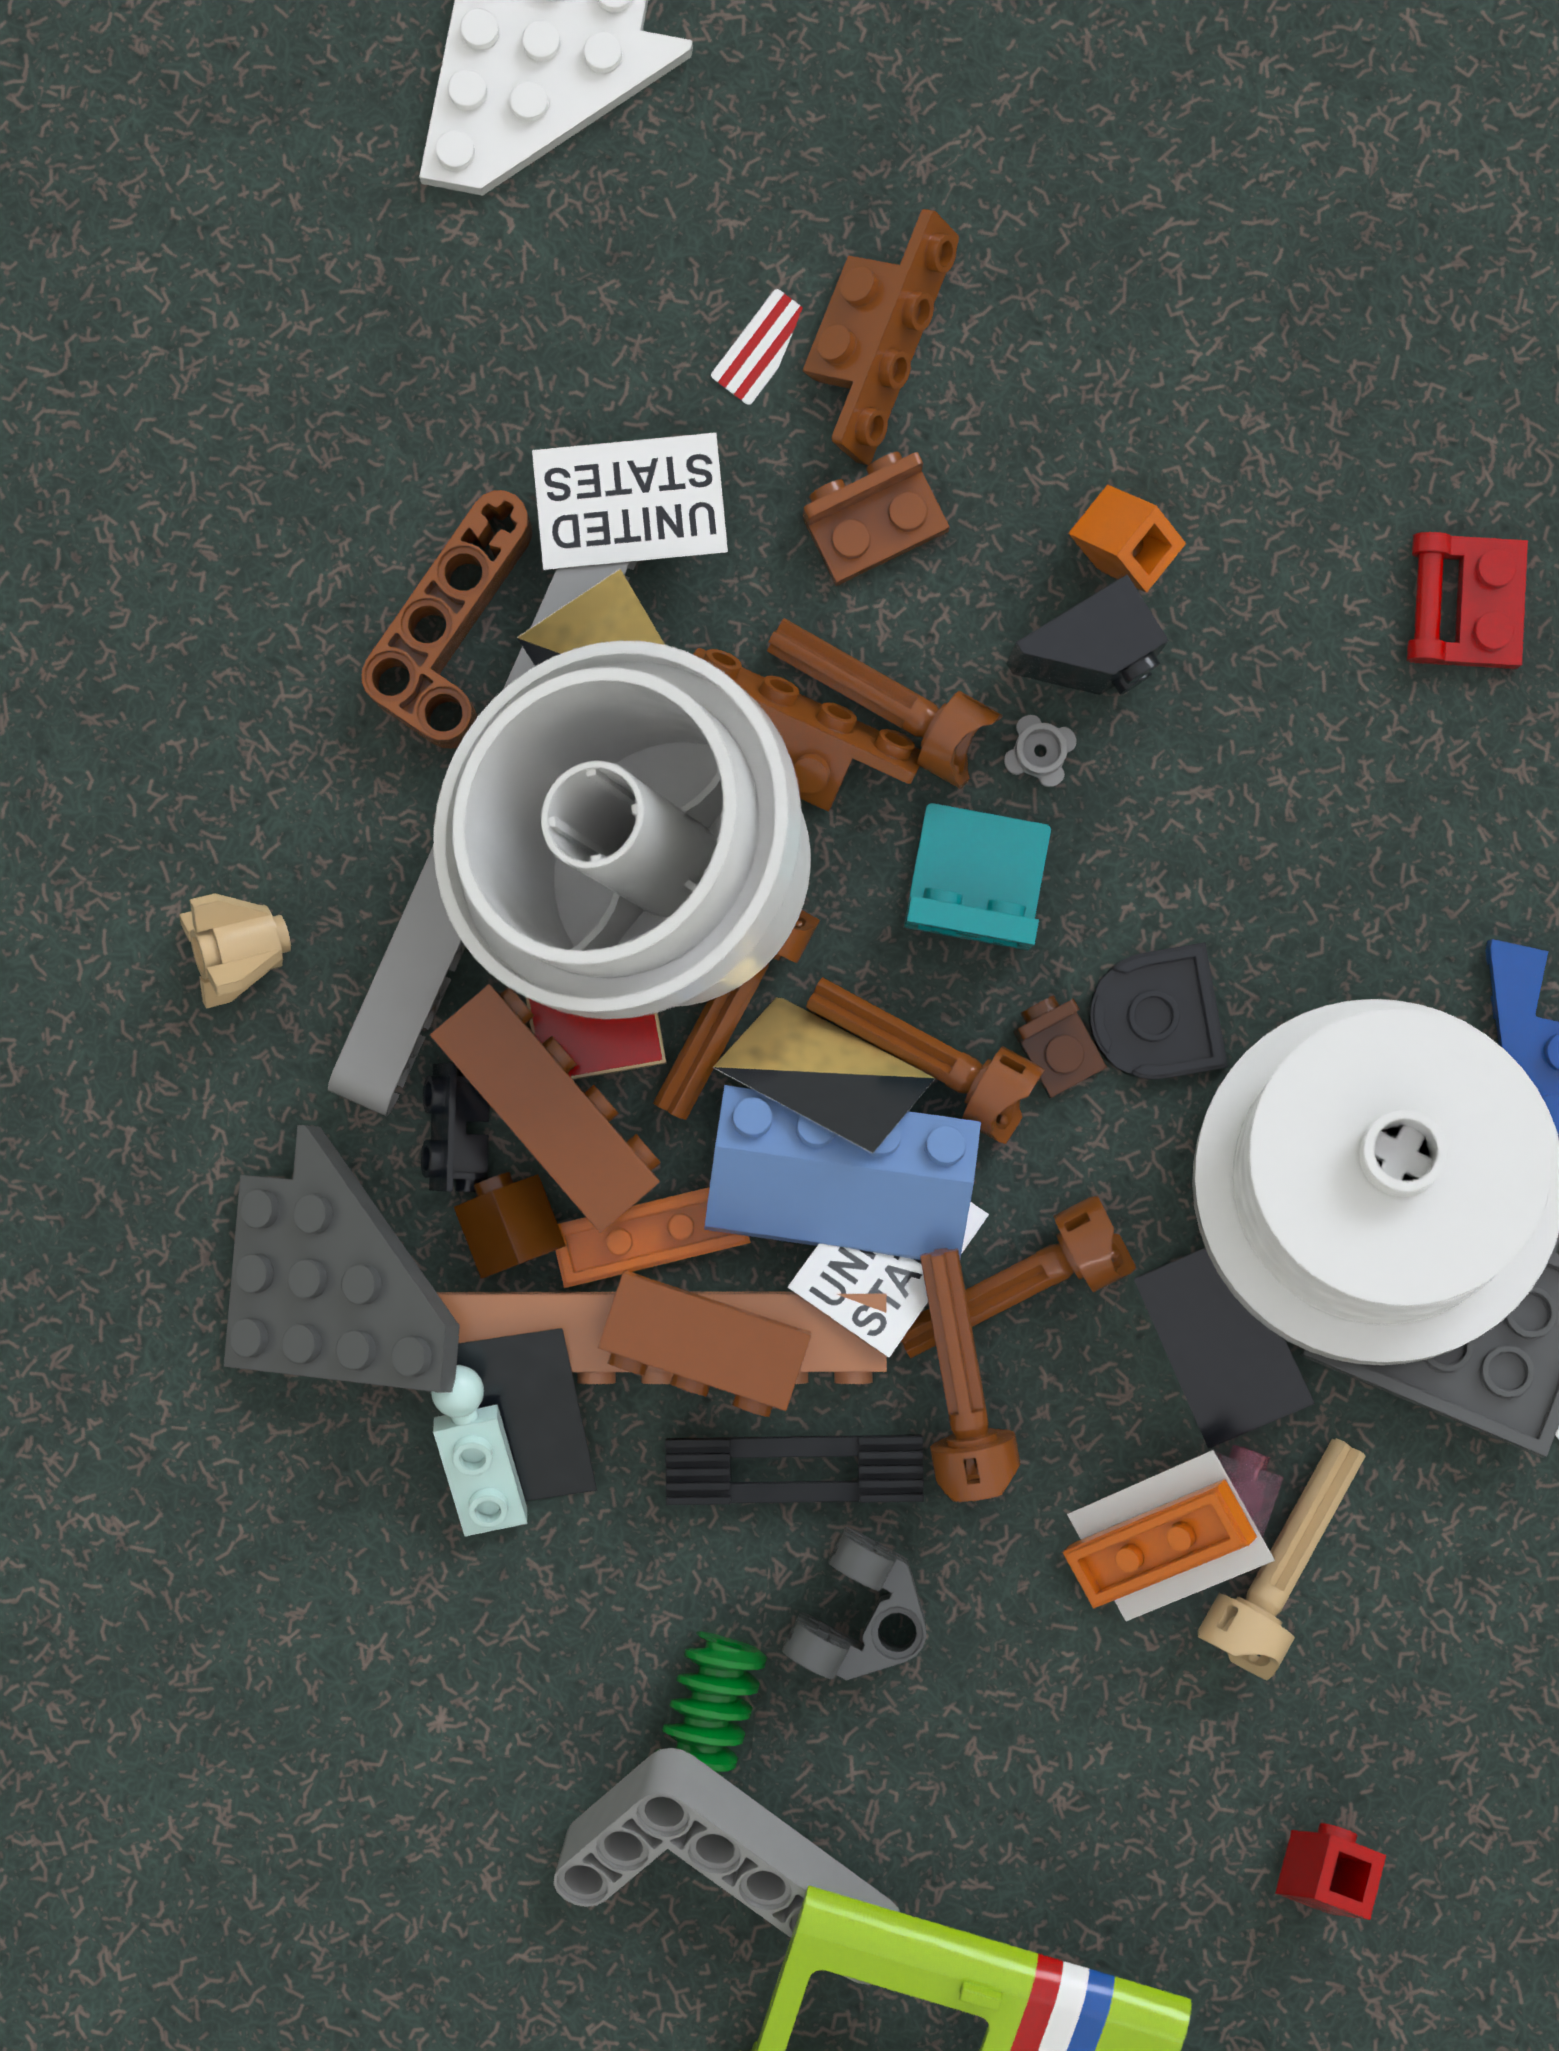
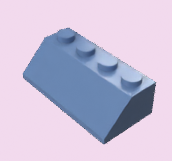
[704,1085,981,1260]

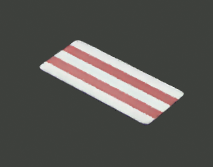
[711,289,803,405]

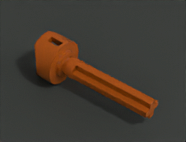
[767,618,1003,789]
[653,910,821,1120]
[806,977,1045,1144]
[901,1196,1136,1358]
[920,1248,1020,1502]

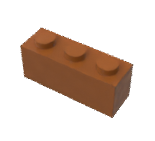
[598,1270,811,1417]

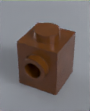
[454,1172,566,1279]

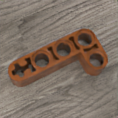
[361,490,532,749]

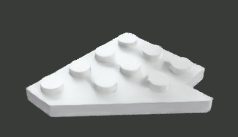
[419,0,693,195]

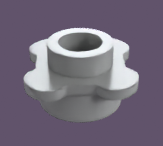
[1004,715,1076,787]

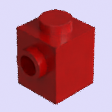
[1275,1823,1386,1920]

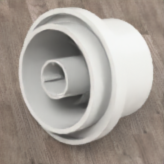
[433,641,811,1019]
[1192,999,1559,1365]

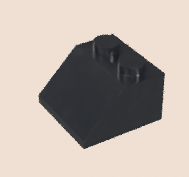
[1007,574,1169,695]

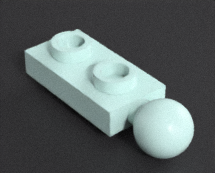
[431,1365,528,1536]

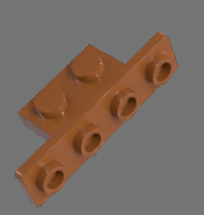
[802,209,959,465]
[692,648,921,812]

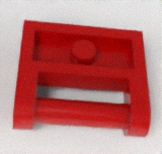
[1407,532,1528,669]

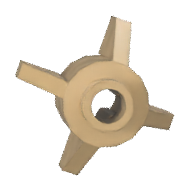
[179,893,291,1008]

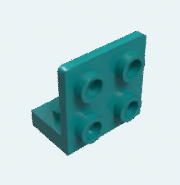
[904,803,1051,951]

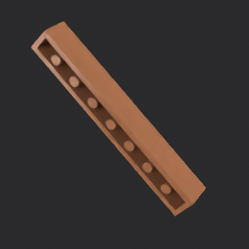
[436,1291,887,1384]

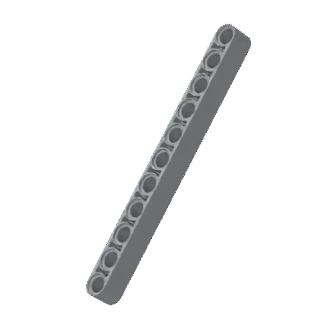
[328,561,637,1117]

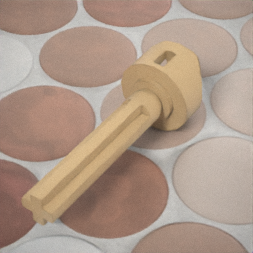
[1198,1438,1366,1680]

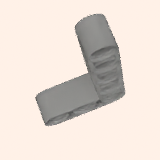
[554,1748,900,1985]

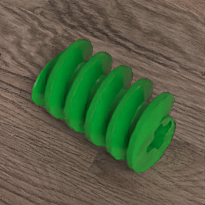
[656,1631,767,1777]

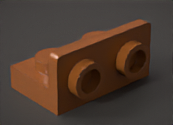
[803,451,950,586]

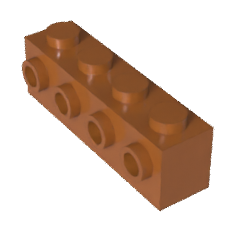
[430,984,661,1233]

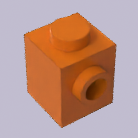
[1068,484,1186,593]

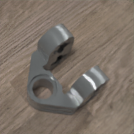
[782,1527,926,1680]

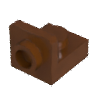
[1013,995,1107,1098]

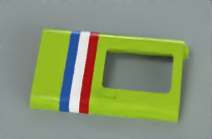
[739,1885,1191,2051]

